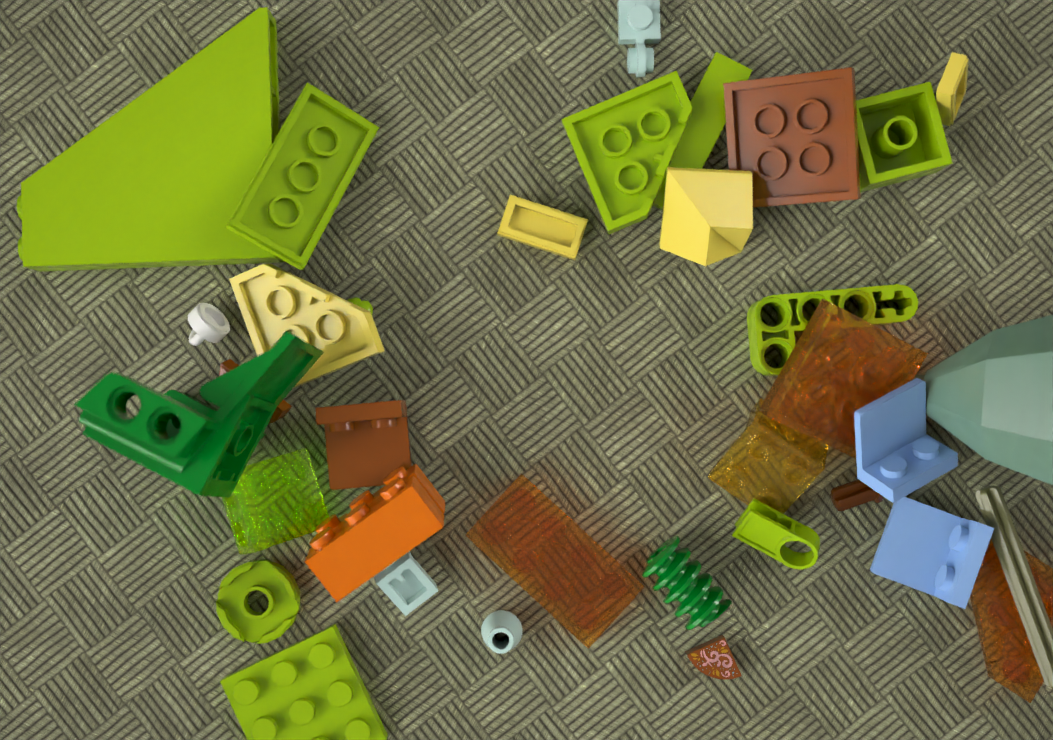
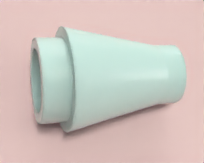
[481,610,523,654]

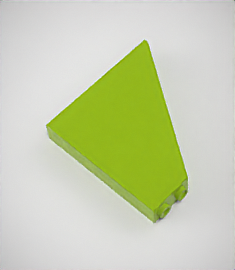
[17,7,284,272]

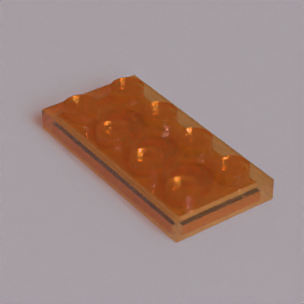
[465,473,645,649]

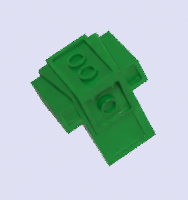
[74,331,324,497]

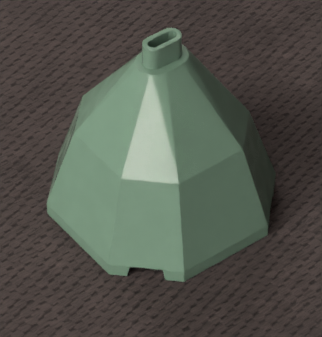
[905,315,1053,485]

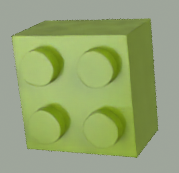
[856,81,952,192]

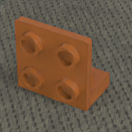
[315,400,412,490]

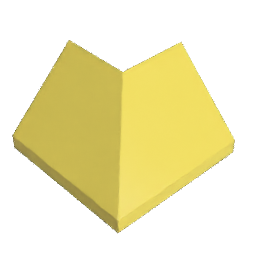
[659,167,753,266]

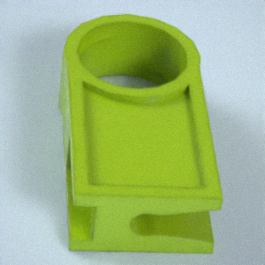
[732,498,820,570]

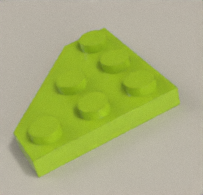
[561,70,693,234]

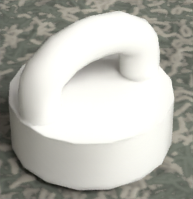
[188,303,230,346]

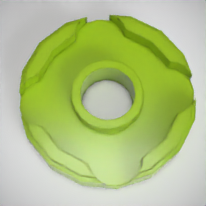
[216,560,300,644]

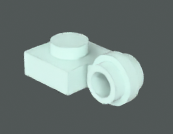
[617,0,661,77]

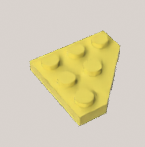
[229,264,385,388]

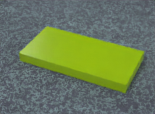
[225,82,380,270]

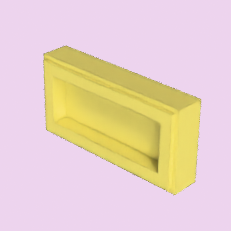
[936,52,969,126]
[497,195,588,260]

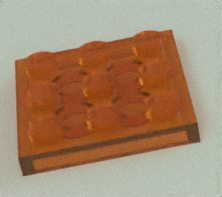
[759,298,928,459]

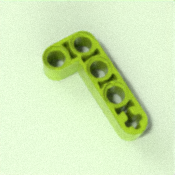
[747,284,918,376]

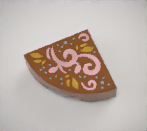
[685,635,742,679]

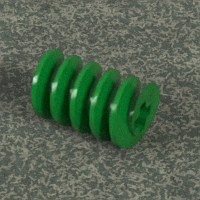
[642,536,732,631]

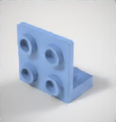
[854,378,958,503]
[870,497,994,609]

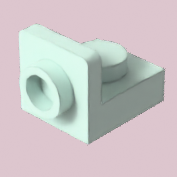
[374,551,439,616]

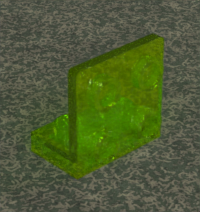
[222,448,329,555]

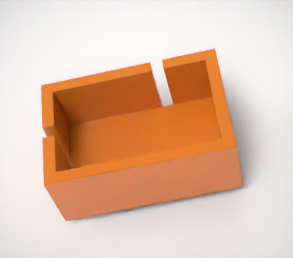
[305,464,446,602]

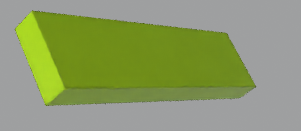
[653,52,753,210]

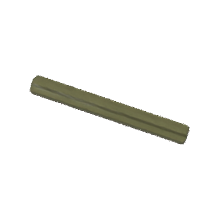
[975,486,1053,689]

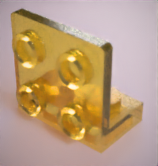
[708,398,829,514]

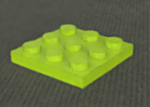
[220,624,388,740]

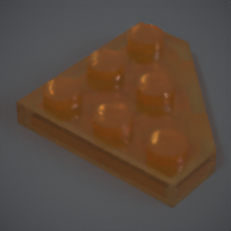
[970,539,1053,703]

